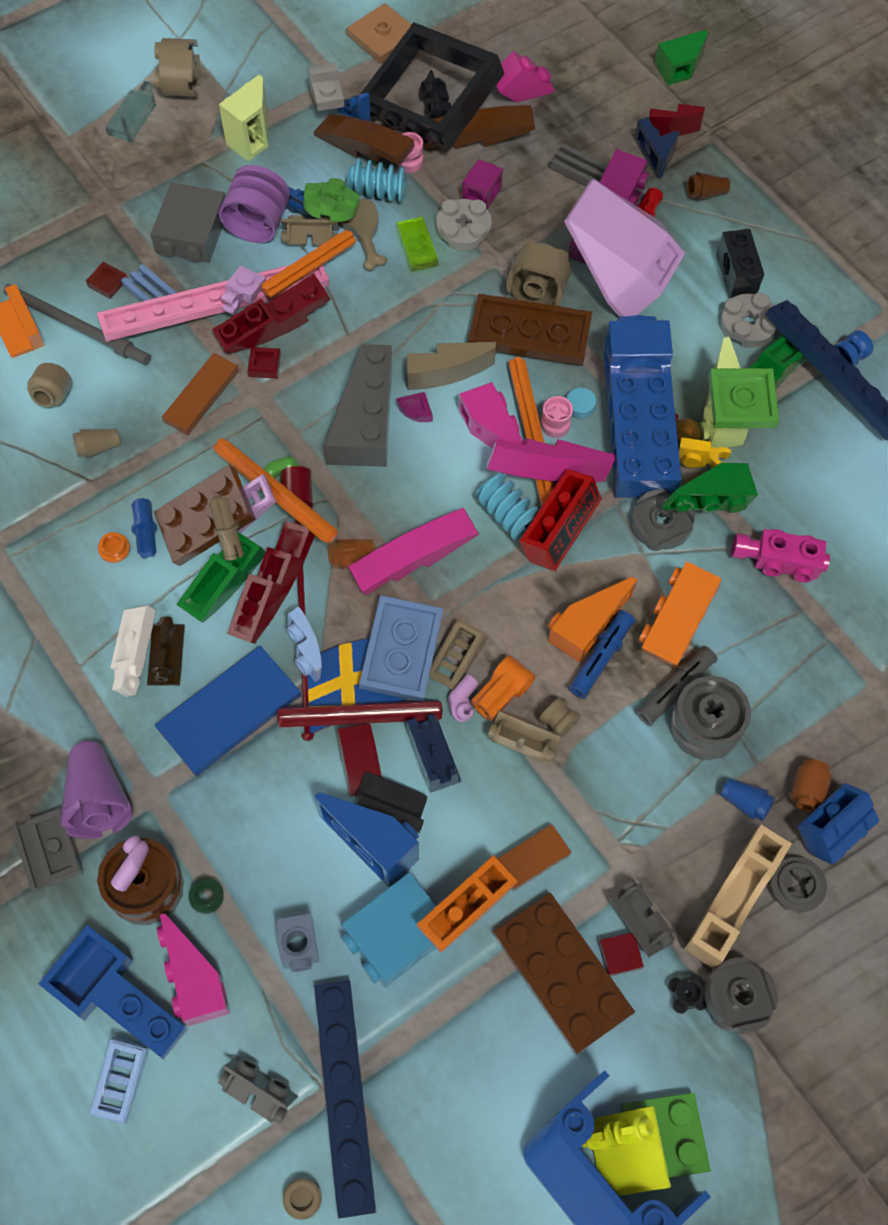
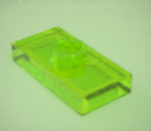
[396,216,439,272]

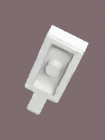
[110,605,156,697]

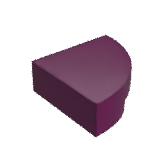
[396,392,433,422]

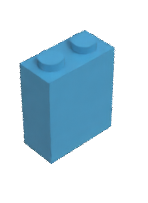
[341,872,436,988]

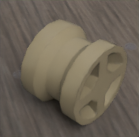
[539,697,581,738]

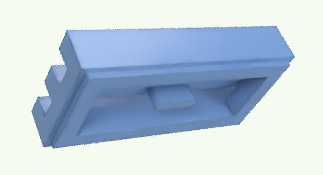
[121,264,176,302]

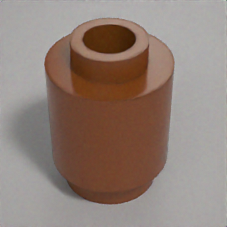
[790,759,832,812]

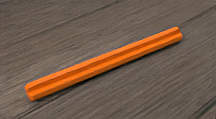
[508,356,555,507]
[213,438,338,543]

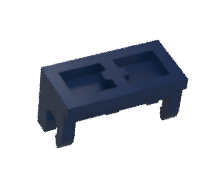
[407,714,461,793]

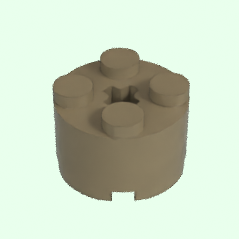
[154,38,200,97]
[506,241,571,306]

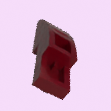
[212,273,331,353]

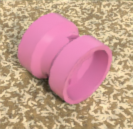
[397,132,423,173]
[541,396,573,438]

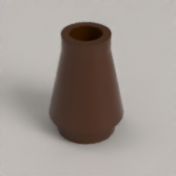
[686,172,730,201]

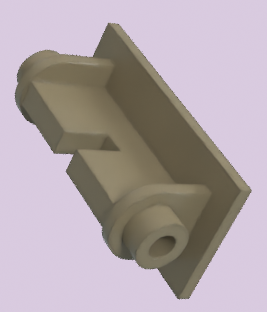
[281,215,339,246]
[488,710,561,765]

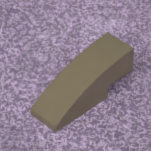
[407,342,496,390]

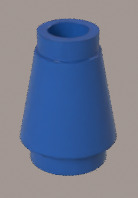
[721,778,775,821]

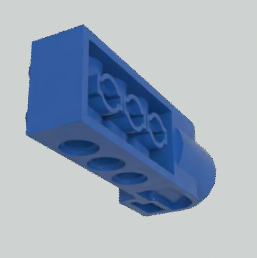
[604,315,681,498]

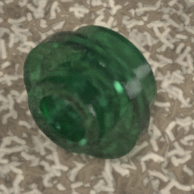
[188,878,224,914]

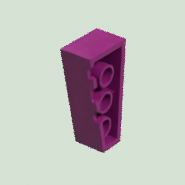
[569,149,650,265]

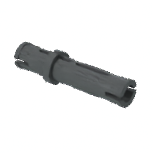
[636,646,718,726]

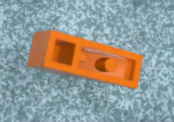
[548,576,638,663]
[416,855,518,953]

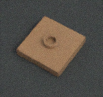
[346,3,412,63]

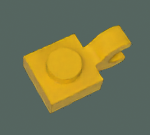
[678,437,731,468]

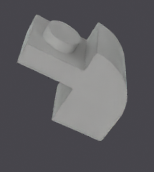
[308,63,344,111]

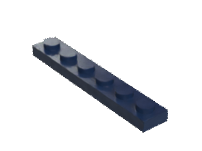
[765,299,888,441]
[314,980,377,1219]

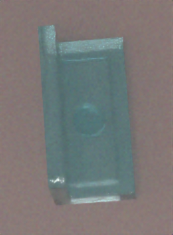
[105,81,156,143]

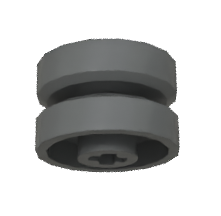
[669,675,751,760]

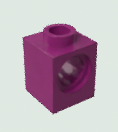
[462,159,503,209]

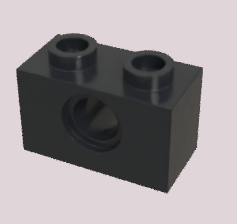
[716,229,764,298]

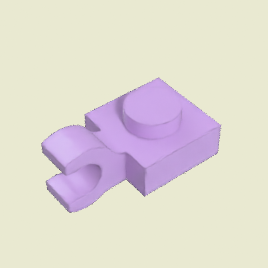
[222,265,266,315]

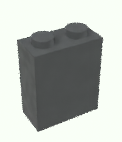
[150,182,226,263]

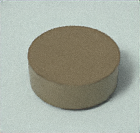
[283,1178,322,1220]

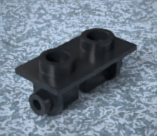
[420,70,452,120]

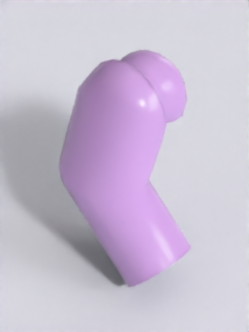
[448,675,479,722]
[111,836,149,891]

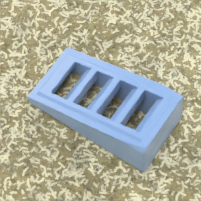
[89,1036,150,1124]

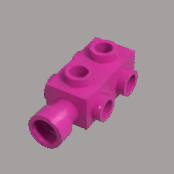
[731,529,830,583]

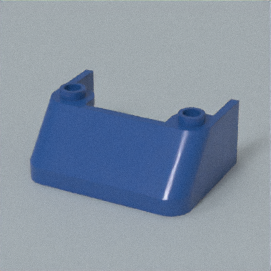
[523,1070,711,1225]

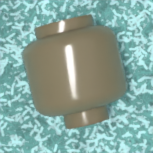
[27,363,72,407]

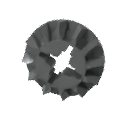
[770,857,827,914]

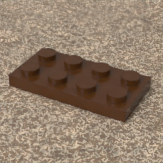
[468,293,592,366]
[493,893,635,1056]

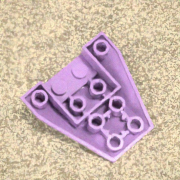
[564,179,685,317]

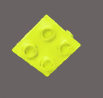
[582,1106,671,1196]

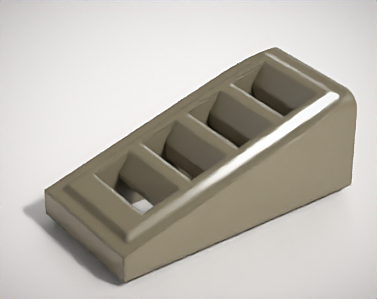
[429,619,488,690]

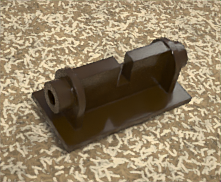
[147,617,185,686]

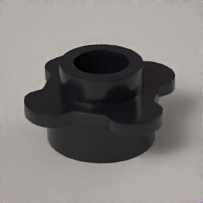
[668,974,707,1014]

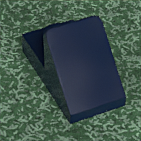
[634,117,679,179]

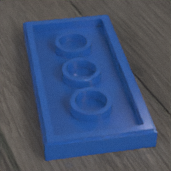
[155,646,301,777]

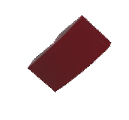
[648,104,705,136]
[337,723,382,796]

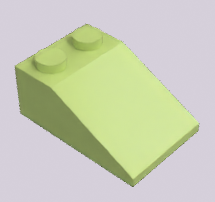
[699,337,750,448]

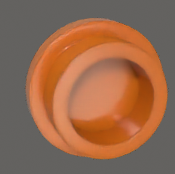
[98,532,130,563]

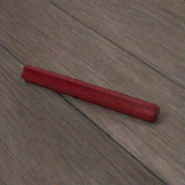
[277,700,443,728]

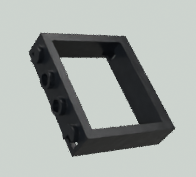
[360,22,505,149]

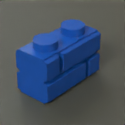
[798,783,879,865]

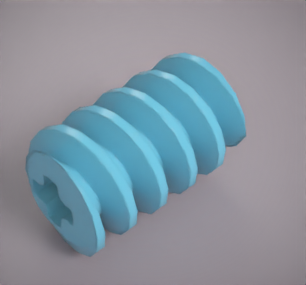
[346,158,407,204]
[475,472,539,541]

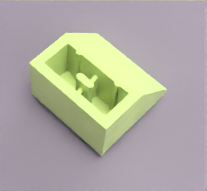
[219,74,269,162]

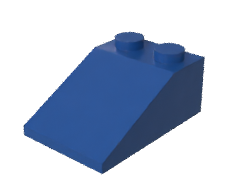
[314,792,419,888]

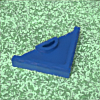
[337,92,371,122]

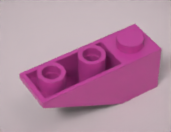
[459,382,527,449]
[157,913,231,1026]

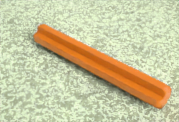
[261,230,356,298]

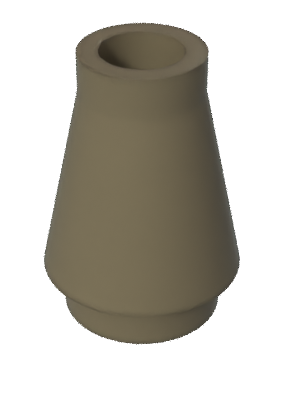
[73,428,120,459]

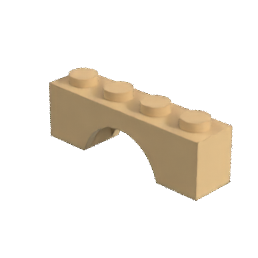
[684,825,792,969]

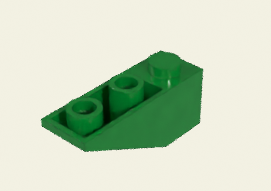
[662,463,758,513]

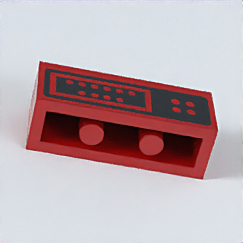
[520,469,602,571]

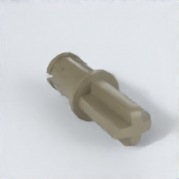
[209,495,244,560]

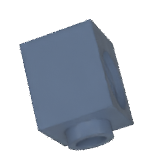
[275,913,319,972]

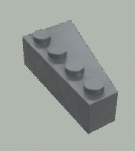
[324,344,392,467]

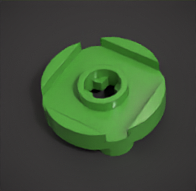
[303,178,360,222]

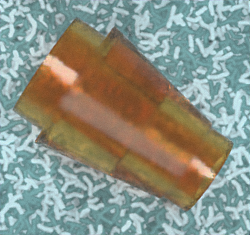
[327,539,375,570]

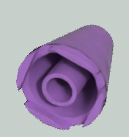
[60,740,132,839]

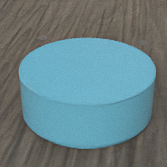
[567,388,596,418]

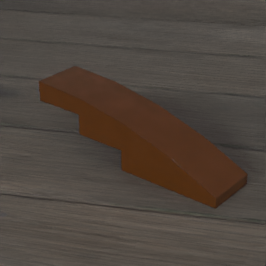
[422,105,535,151]
[314,114,415,166]

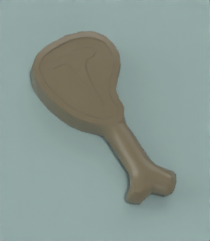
[338,199,387,271]

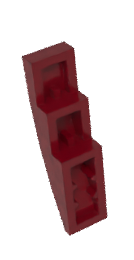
[227,521,315,644]

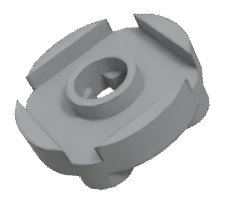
[436,199,492,251]
[720,293,777,348]

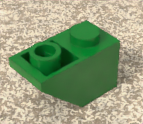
[655,30,708,85]

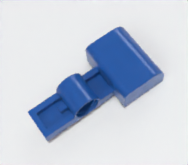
[38,925,187,1060]

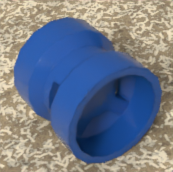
[834,330,874,366]

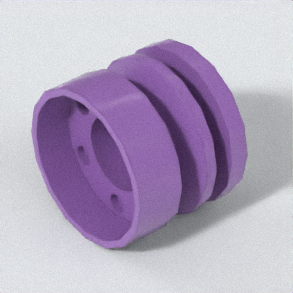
[219,165,290,243]

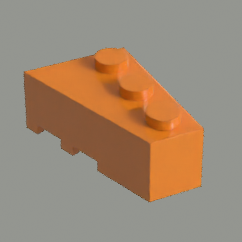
[639,561,722,668]

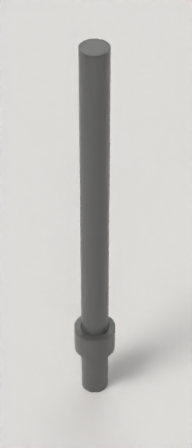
[3,284,151,365]

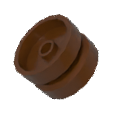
[97,838,184,925]

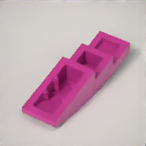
[487,438,616,482]
[349,508,479,595]

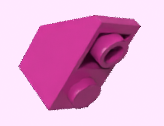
[496,51,555,103]

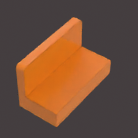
[0,284,45,358]

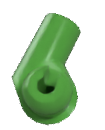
[264,456,300,478]

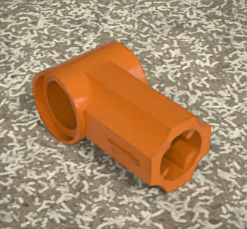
[471,655,536,722]

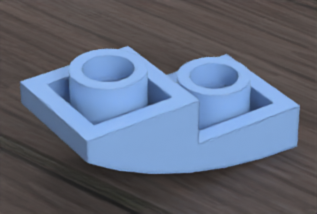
[286,607,322,682]

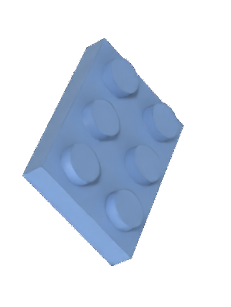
[359,595,443,701]

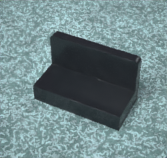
[353,772,428,834]

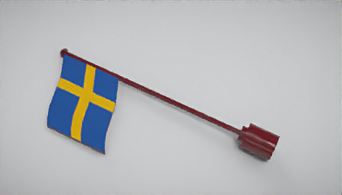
[281,466,406,741]

